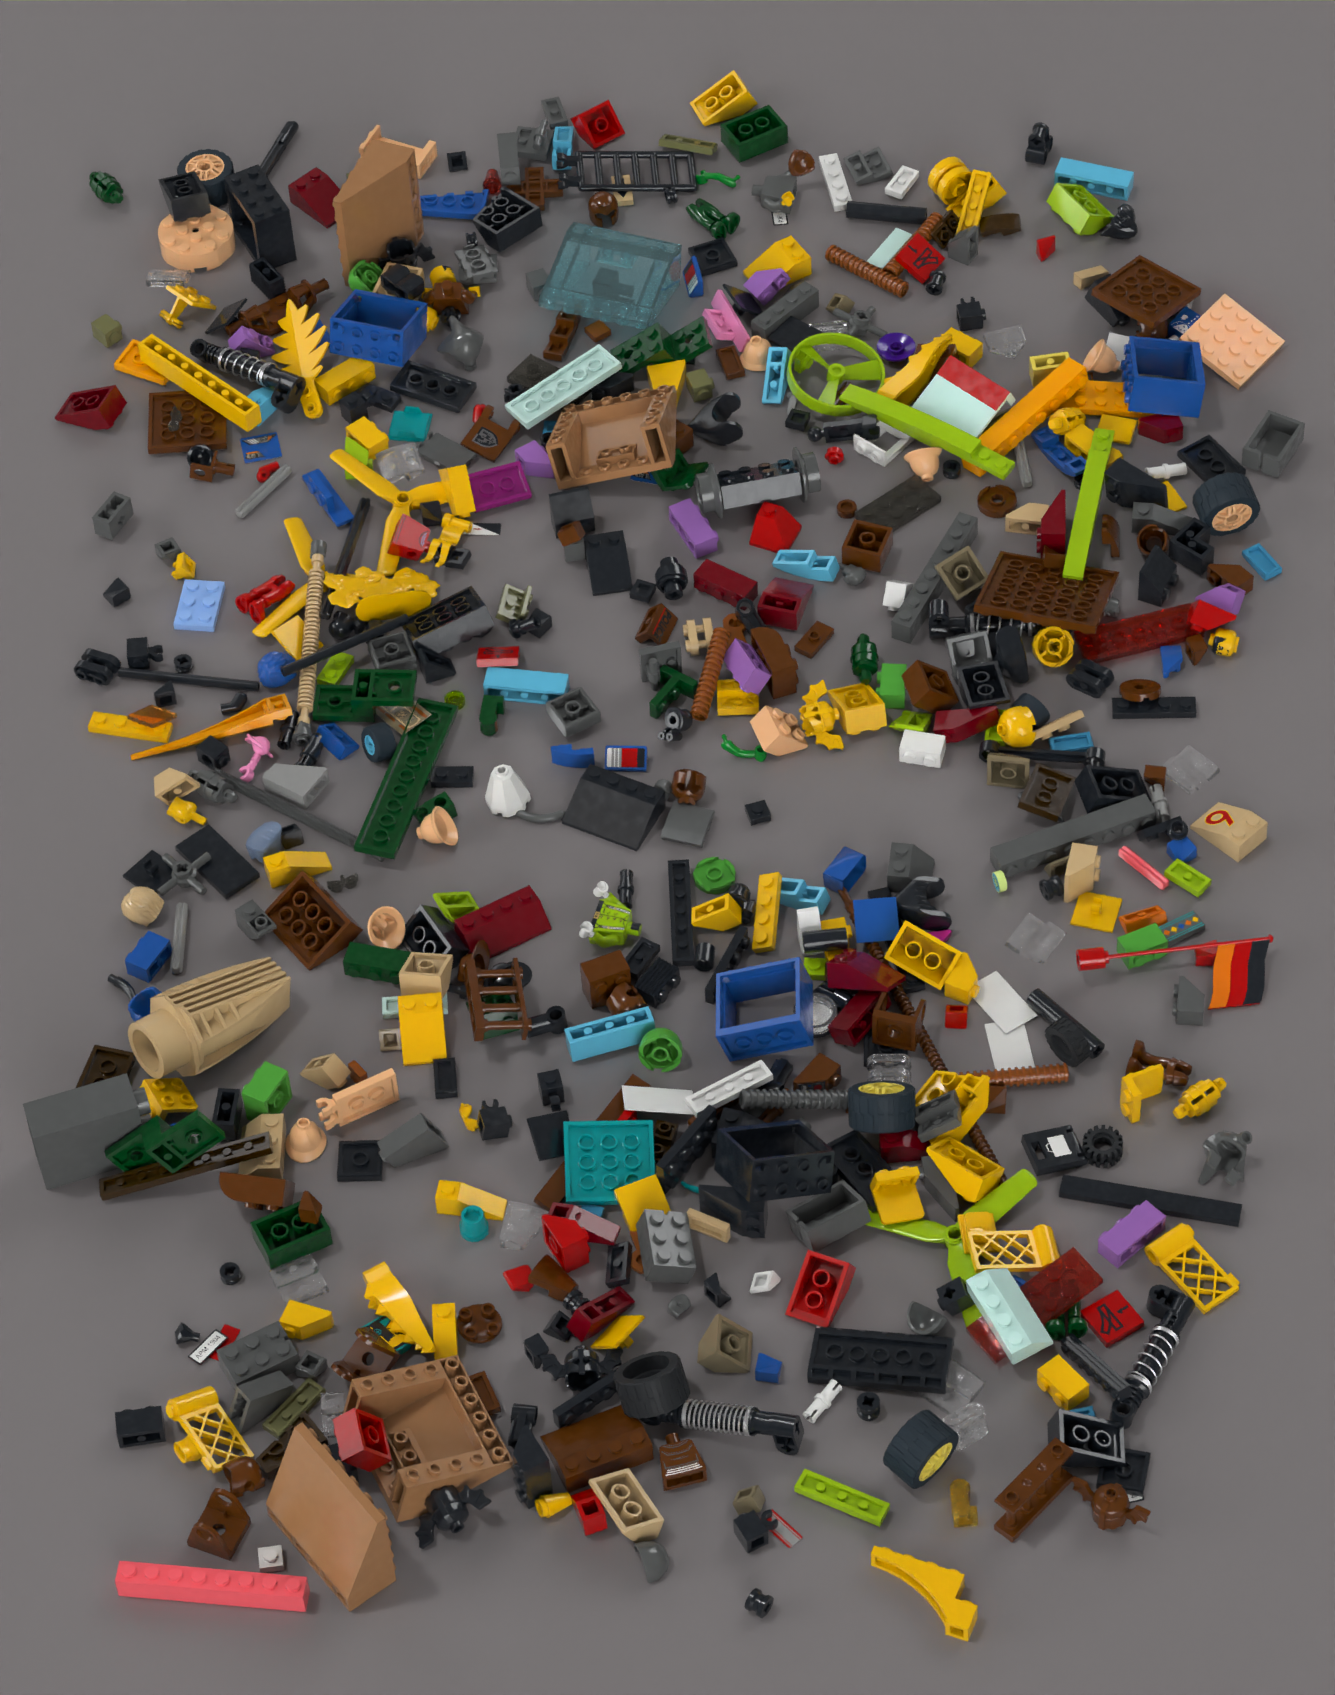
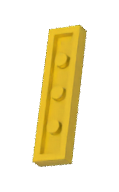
[955,169,992,236]
[88,711,173,743]
[752,872,782,953]

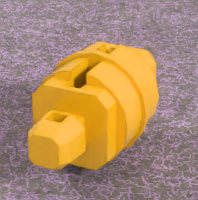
[1048,407,1086,435]
[1173,1077,1227,1119]

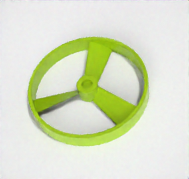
[786,333,885,416]

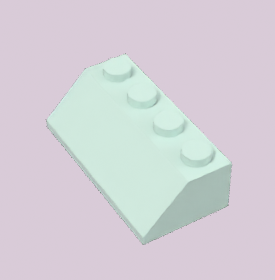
[966,1268,1054,1365]

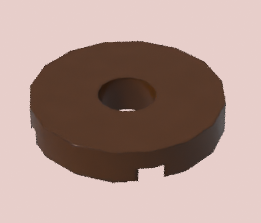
[977,485,1017,518]
[1119,679,1161,702]

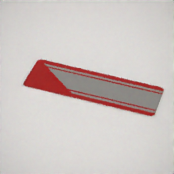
[760,1509,803,1548]

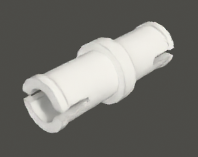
[1145,462,1187,479]
[803,1379,843,1423]

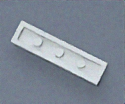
[819,153,852,212]
[685,1059,773,1118]

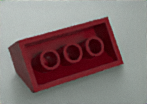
[454,885,552,958]

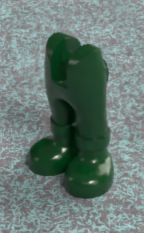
[686,198,740,239]
[1044,1280,1088,1341]

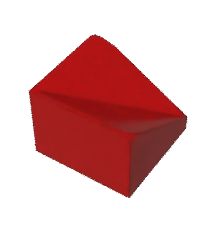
[1194,940,1217,966]

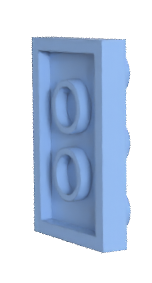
[173,579,225,632]

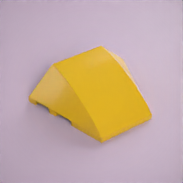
[915,1070,990,1145]

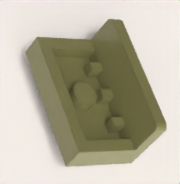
[495,584,533,623]

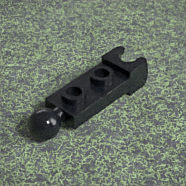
[807,414,880,443]

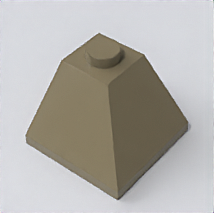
[934,545,988,601]
[987,752,1030,789]
[697,1314,753,1373]

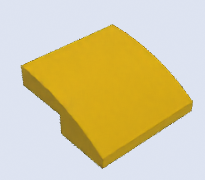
[717,679,759,716]
[614,1174,671,1231]

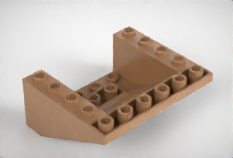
[333,139,424,287]
[546,385,677,490]
[343,1355,514,1523]
[266,1422,396,1612]

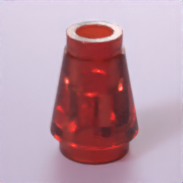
[483,169,501,194]

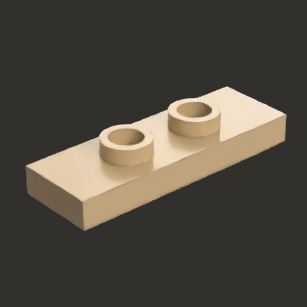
[1033,710,1085,741]

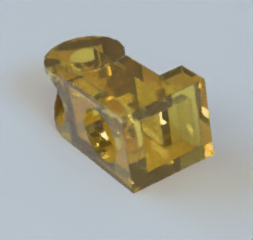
[950,1479,978,1528]

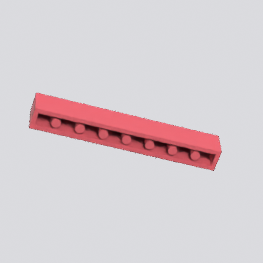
[115,1561,310,1612]

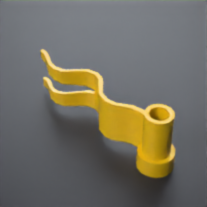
[420,513,473,568]

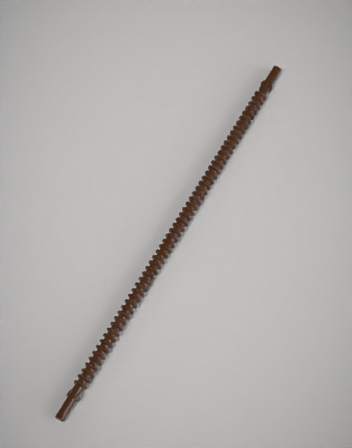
[838,887,1006,1186]

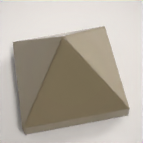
[378,1027,402,1051]

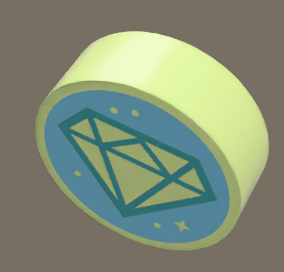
[992,870,1007,893]

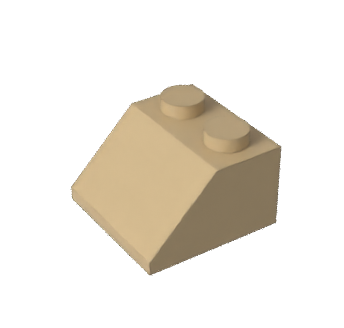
[1064,842,1101,903]
[399,952,453,999]

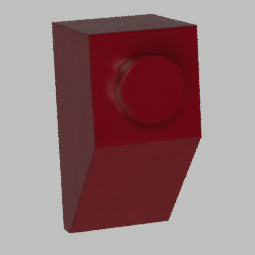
[1137,414,1184,444]

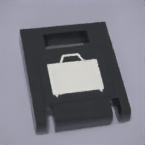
[1021,1125,1088,1176]

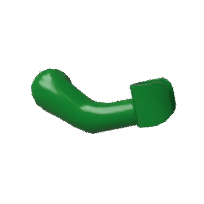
[696,170,740,188]
[721,734,767,762]

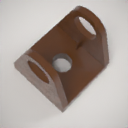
[872,992,927,1052]
[331,1327,401,1382]
[187,1488,251,1561]

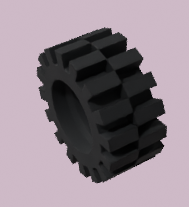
[1082,1125,1123,1168]

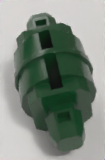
[89,171,123,204]
[850,633,879,685]

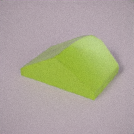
[889,710,932,733]
[433,891,479,923]

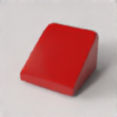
[945,1005,968,1029]
[503,1265,534,1292]

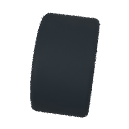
[1010,693,1050,730]
[361,722,396,763]

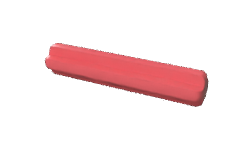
[1118,846,1169,890]

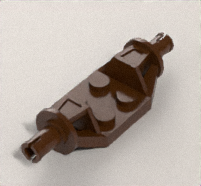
[225,278,329,337]

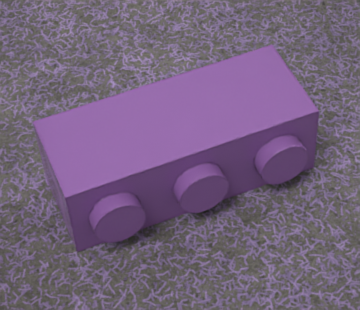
[668,498,719,559]
[724,638,771,695]
[1098,1200,1166,1269]

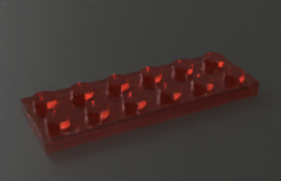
[1074,603,1205,663]
[966,1247,1103,1364]

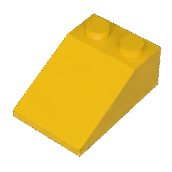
[690,70,758,126]
[743,235,812,285]
[827,683,887,735]
[398,992,447,1066]
[926,1136,1005,1203]

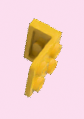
[1120,1064,1164,1124]
[140,1078,198,1120]
[869,1166,925,1225]

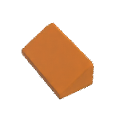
[1118,905,1167,934]

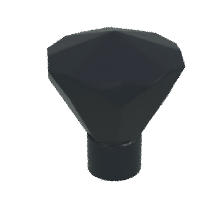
[175,1322,200,1344]

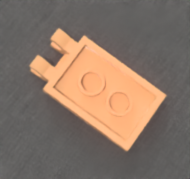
[316,1068,400,1131]

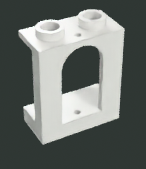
[853,420,914,467]

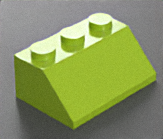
[1046,183,1114,236]

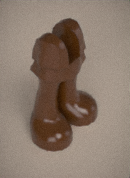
[1125,1039,1192,1086]

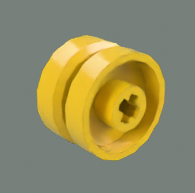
[928,156,972,206]

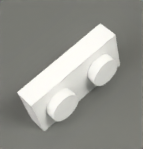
[885,165,919,200]

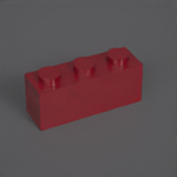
[693,559,758,611]
[827,990,892,1047]

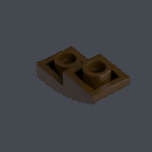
[930,210,960,249]
[980,213,1021,237]
[653,1120,679,1166]

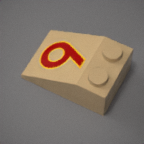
[1190,802,1268,862]

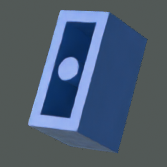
[125,931,172,983]

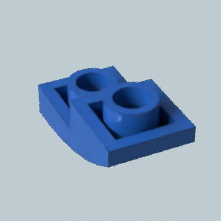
[551,744,595,768]

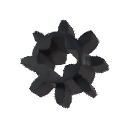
[504,384,527,402]

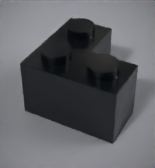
[1169,517,1214,576]

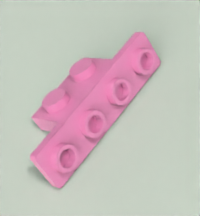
[702,289,750,352]

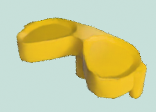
[459,1103,478,1131]

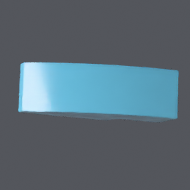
[552,126,574,170]
[772,550,840,582]
[780,877,831,915]

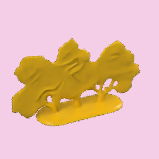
[323,566,440,621]

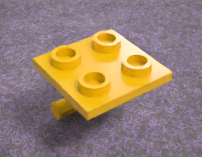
[159,284,217,329]

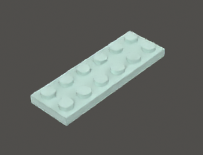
[505,344,622,429]

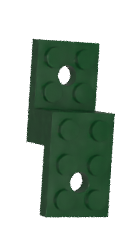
[610,316,713,373]
[312,669,417,722]
[104,1109,226,1174]

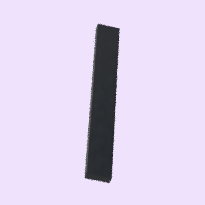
[1059,1174,1242,1227]

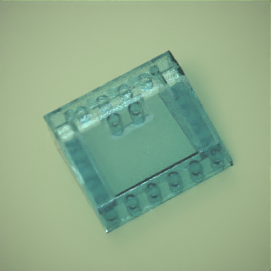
[539,222,682,330]

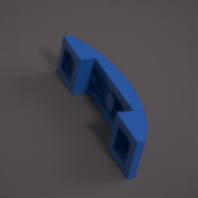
[1031,425,1086,477]

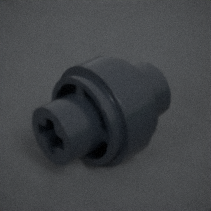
[655,557,688,600]

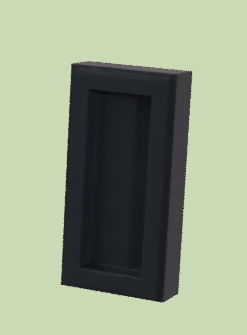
[433,1057,458,1099]

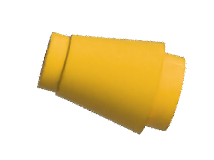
[535,1492,572,1518]

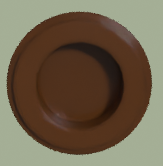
[837,499,857,519]

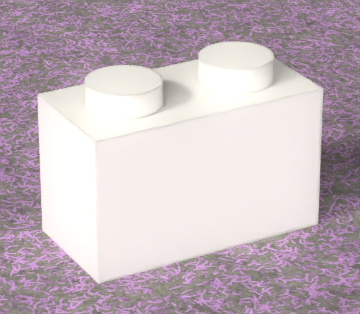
[899,729,946,768]

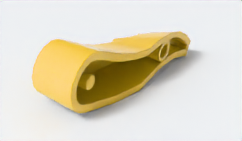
[877,333,953,406]
[362,1261,436,1353]

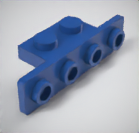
[302,469,354,527]

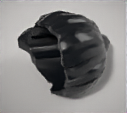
[1100,204,1138,239]

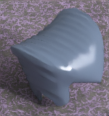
[246,821,282,863]

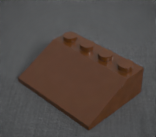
[265,870,363,970]
[540,1405,654,1493]

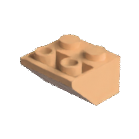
[750,705,809,756]

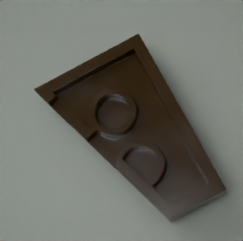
[256,1411,329,1479]

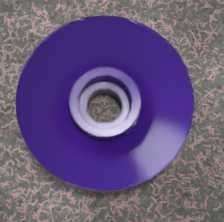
[877,333,916,362]

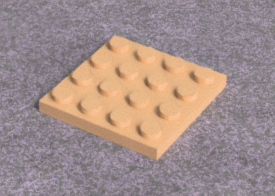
[1178,294,1285,390]

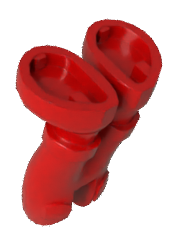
[235,574,295,624]

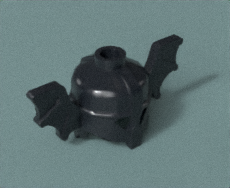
[378,237,435,270]
[539,1345,623,1392]
[415,1485,491,1549]

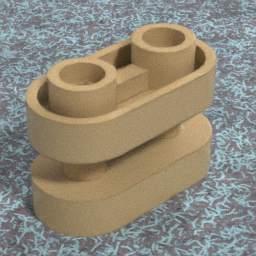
[683,617,713,656]

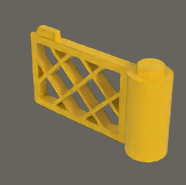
[1144,1223,1240,1314]
[965,1224,1063,1276]
[166,1386,254,1473]

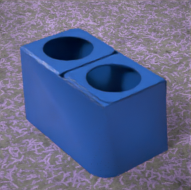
[823,846,866,893]

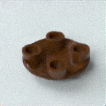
[457,1303,502,1343]

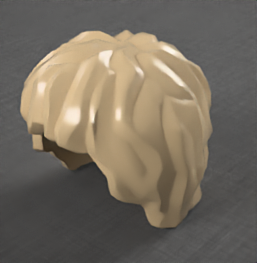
[121,886,164,926]

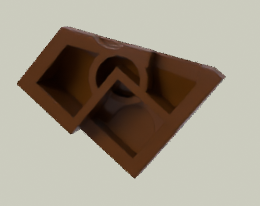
[1102,514,1120,557]
[528,1254,579,1302]

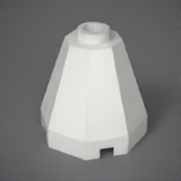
[485,764,531,817]

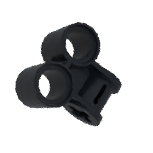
[1025,122,1053,165]

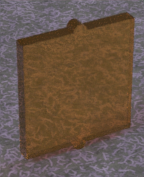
[127,705,177,728]

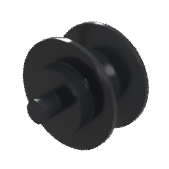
[441,306,461,327]

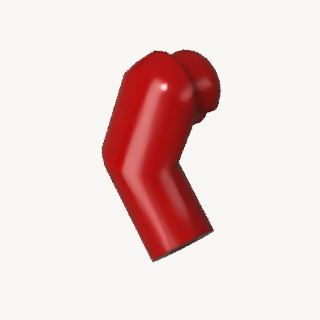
[472,404,486,424]
[256,461,280,483]

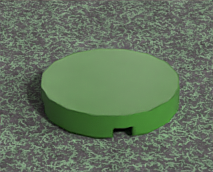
[693,857,736,894]

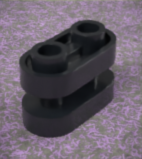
[74,648,121,686]
[1066,658,1114,698]

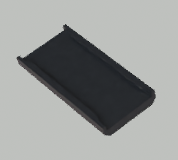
[807,1326,954,1394]

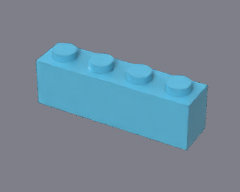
[1054,157,1134,201]
[483,667,570,704]
[564,1006,655,1062]

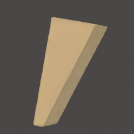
[1073,265,1109,290]

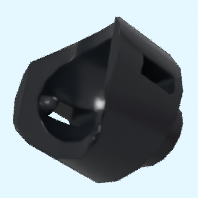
[187,444,213,471]

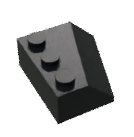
[472,186,543,253]

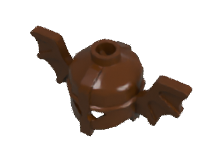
[1071,1476,1151,1530]

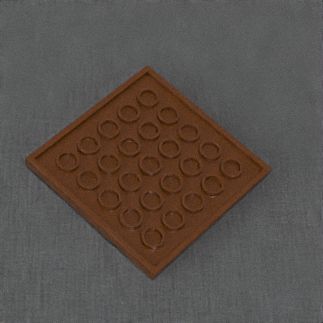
[974,551,1120,634]

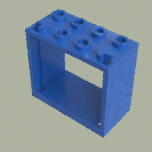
[330,289,428,367]
[1120,336,1206,418]
[716,957,814,1062]

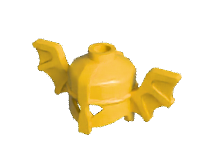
[799,680,844,751]

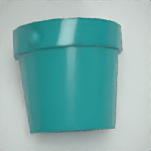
[459,1205,489,1242]

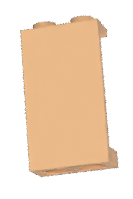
[359,125,438,179]

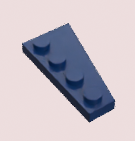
[420,189,490,220]

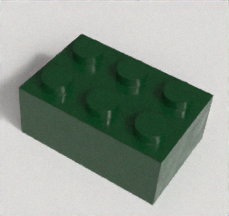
[720,105,788,163]
[250,1201,333,1271]

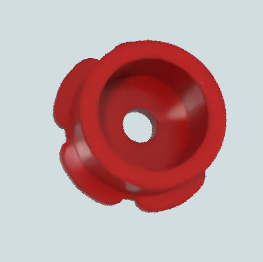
[825,447,844,465]

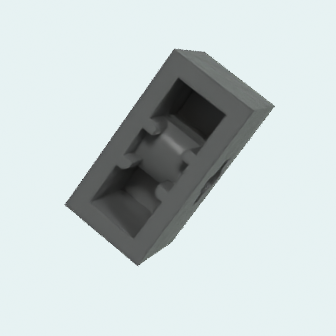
[92,492,134,540]

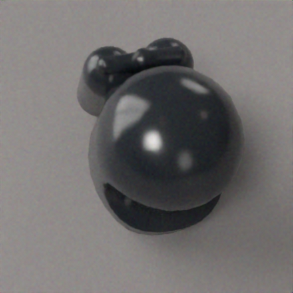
[328,611,368,640]
[658,707,693,741]
[724,883,756,924]

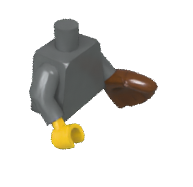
[752,149,815,214]

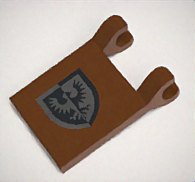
[460,405,521,463]

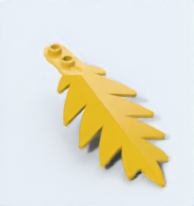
[271,299,330,419]

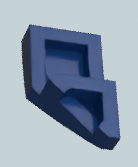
[1160,645,1183,678]

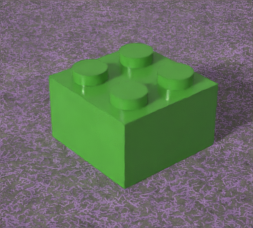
[242,1061,292,1121]

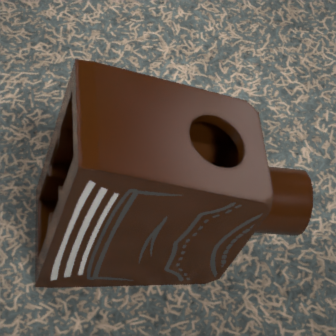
[659,1433,707,1491]

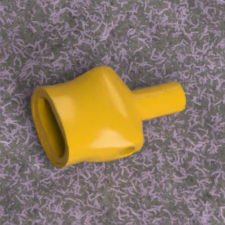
[166,796,207,826]
[173,1433,216,1463]

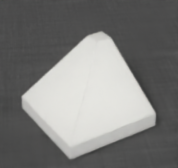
[749,1270,781,1294]

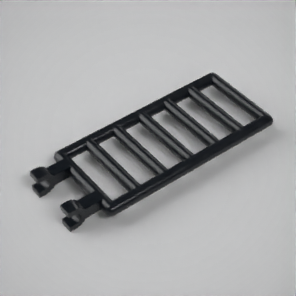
[556,151,698,192]

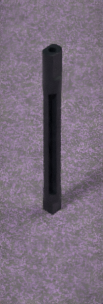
[260,121,299,177]

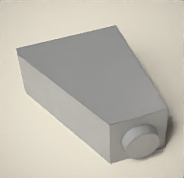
[262,763,329,810]

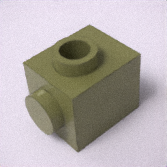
[91,314,123,348]
[686,368,715,402]

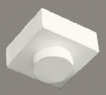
[258,1545,284,1573]

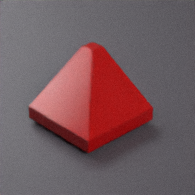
[1036,235,1056,262]

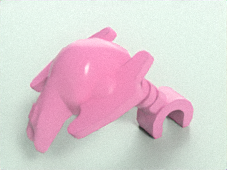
[239,734,273,783]

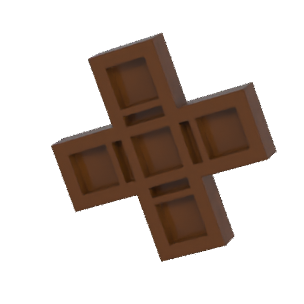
[506,167,563,211]

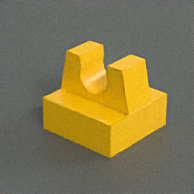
[172,552,196,580]

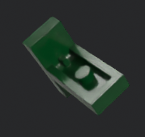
[649,664,698,719]

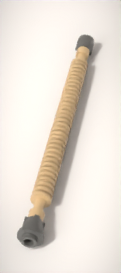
[292,540,327,746]

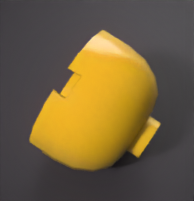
[1032,626,1074,667]
[997,706,1036,748]

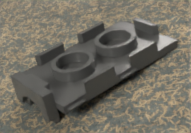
[454,244,499,284]
[416,431,477,469]

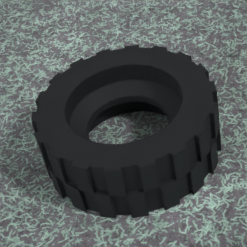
[1045,1017,1091,1067]

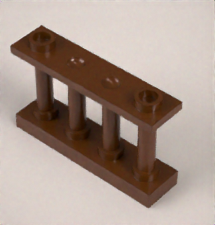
[463,958,532,1041]
[994,1437,1074,1543]

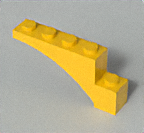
[871,1545,978,1642]

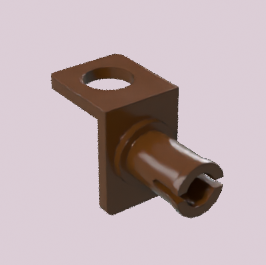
[189,450,235,482]

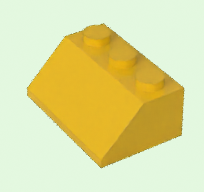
[884,920,962,991]

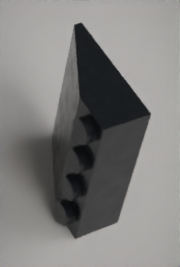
[401,586,495,657]
[562,764,666,851]

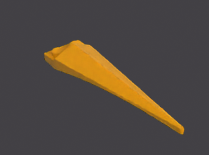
[130,693,293,760]

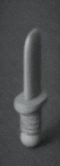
[787,380,801,415]

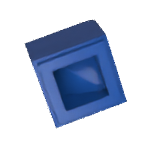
[1166,836,1197,863]
[755,1353,782,1383]

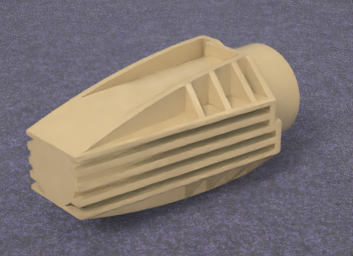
[128,957,291,1079]

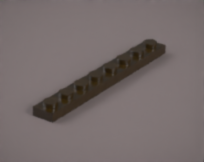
[99,1131,273,1201]

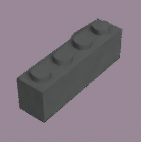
[751,281,819,343]

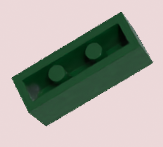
[343,942,411,984]

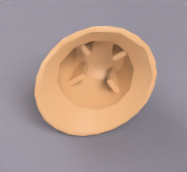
[740,335,772,371]
[1083,339,1120,373]
[904,447,942,482]
[416,806,458,846]
[367,906,405,949]
[285,1118,327,1163]

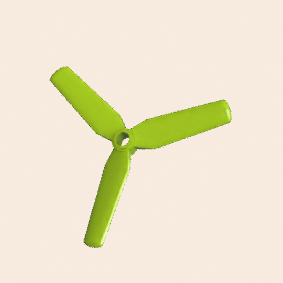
[865,1169,1038,1329]

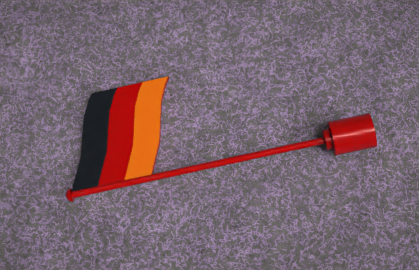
[1076,934,1274,1010]

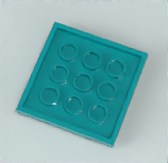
[563,1120,655,1205]

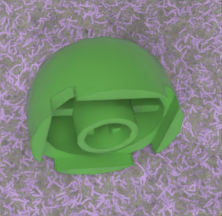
[348,260,383,298]
[639,1028,683,1072]

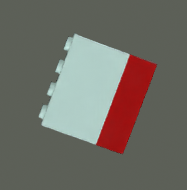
[912,355,1016,438]

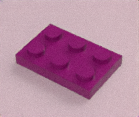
[468,461,532,513]

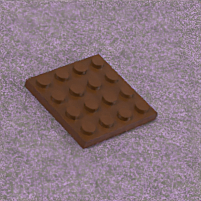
[1091,255,1201,329]
[148,391,227,454]

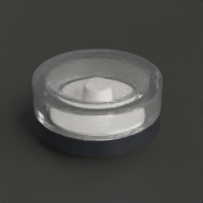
[793,993,837,1038]

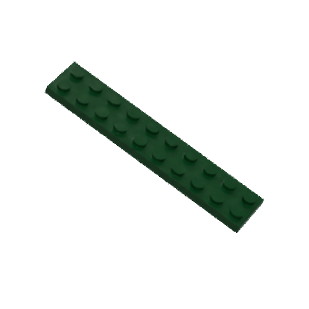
[354,698,458,860]

